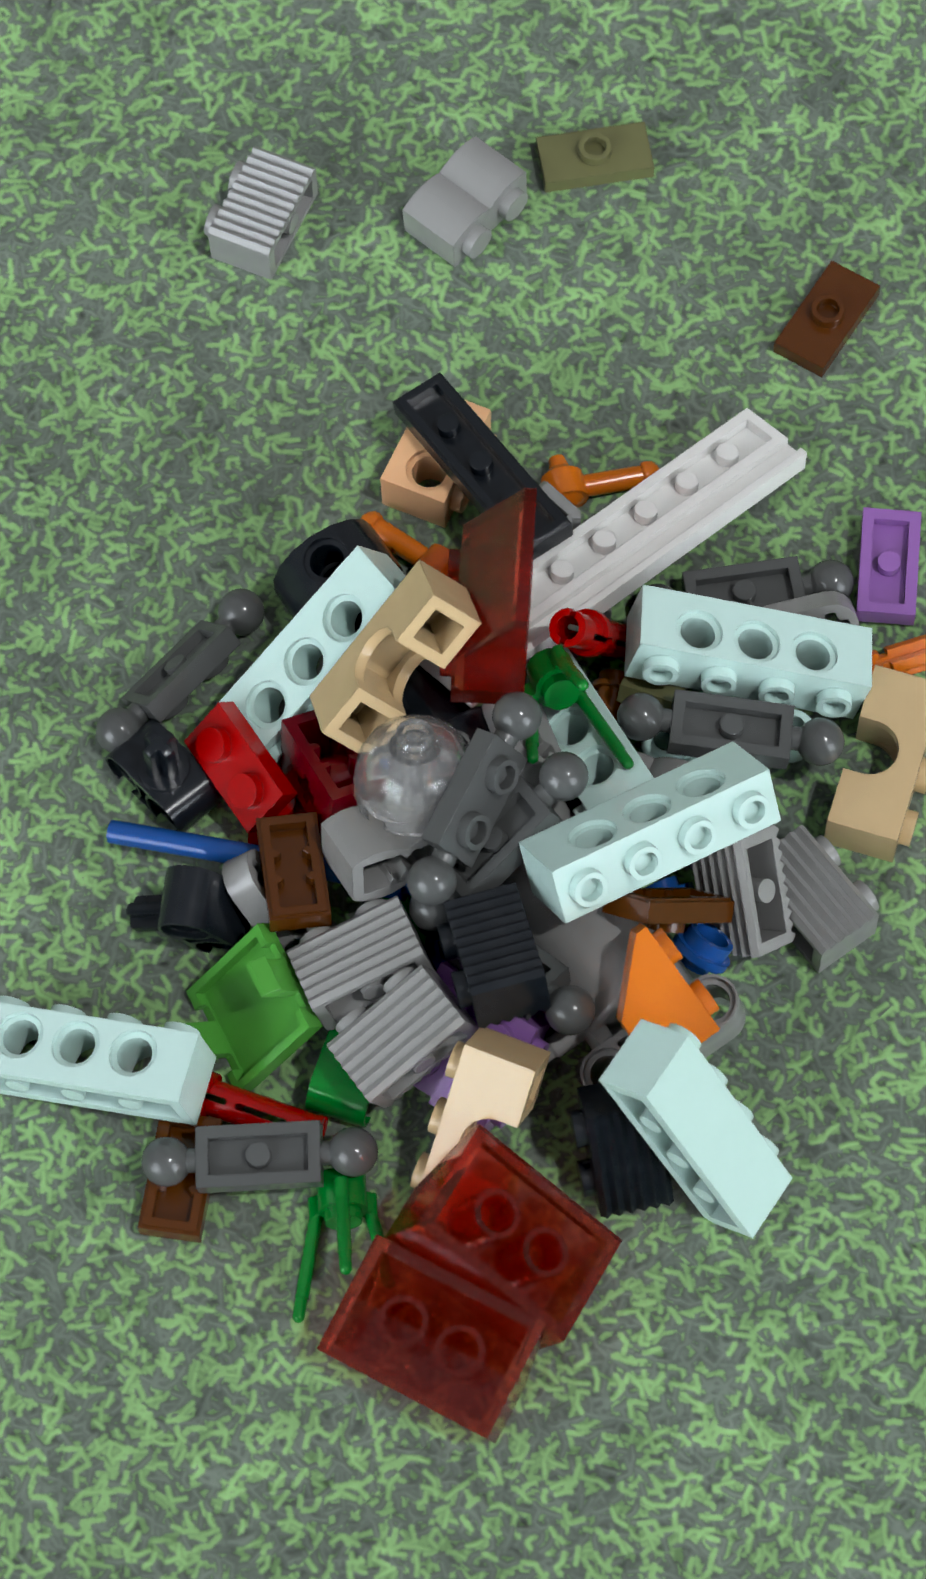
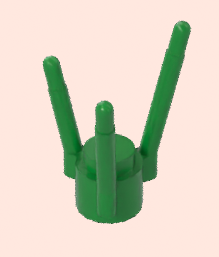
[519,645,634,770]
[292,1168,397,1323]

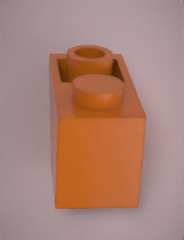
[616,923,721,1043]

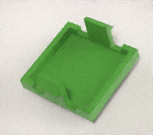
[184,923,323,1091]

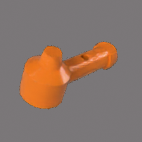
[540,454,660,508]
[360,511,463,582]

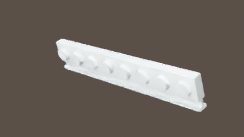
[419,408,807,708]

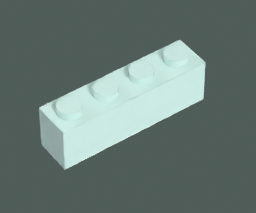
[599,1019,793,1238]

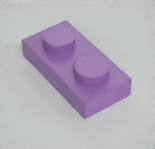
[856,507,922,626]

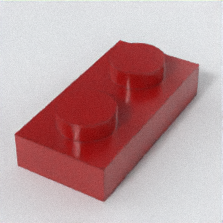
[184,701,298,833]

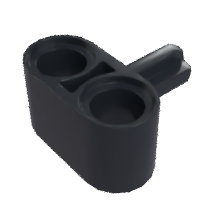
[105,719,224,832]
[126,865,250,953]

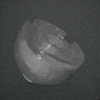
[354,714,469,837]

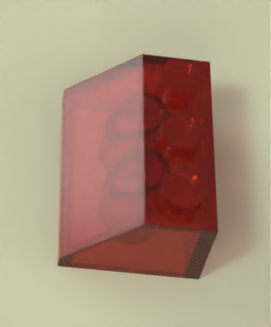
[439,488,537,704]
[384,1124,622,1353]
[317,1234,548,1443]

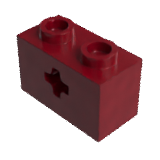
[280,710,388,834]

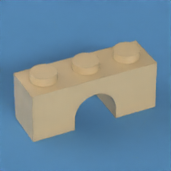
[310,559,482,760]
[824,665,926,863]
[410,1027,551,1239]

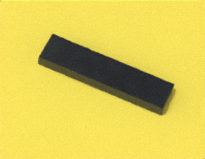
[393,373,574,565]

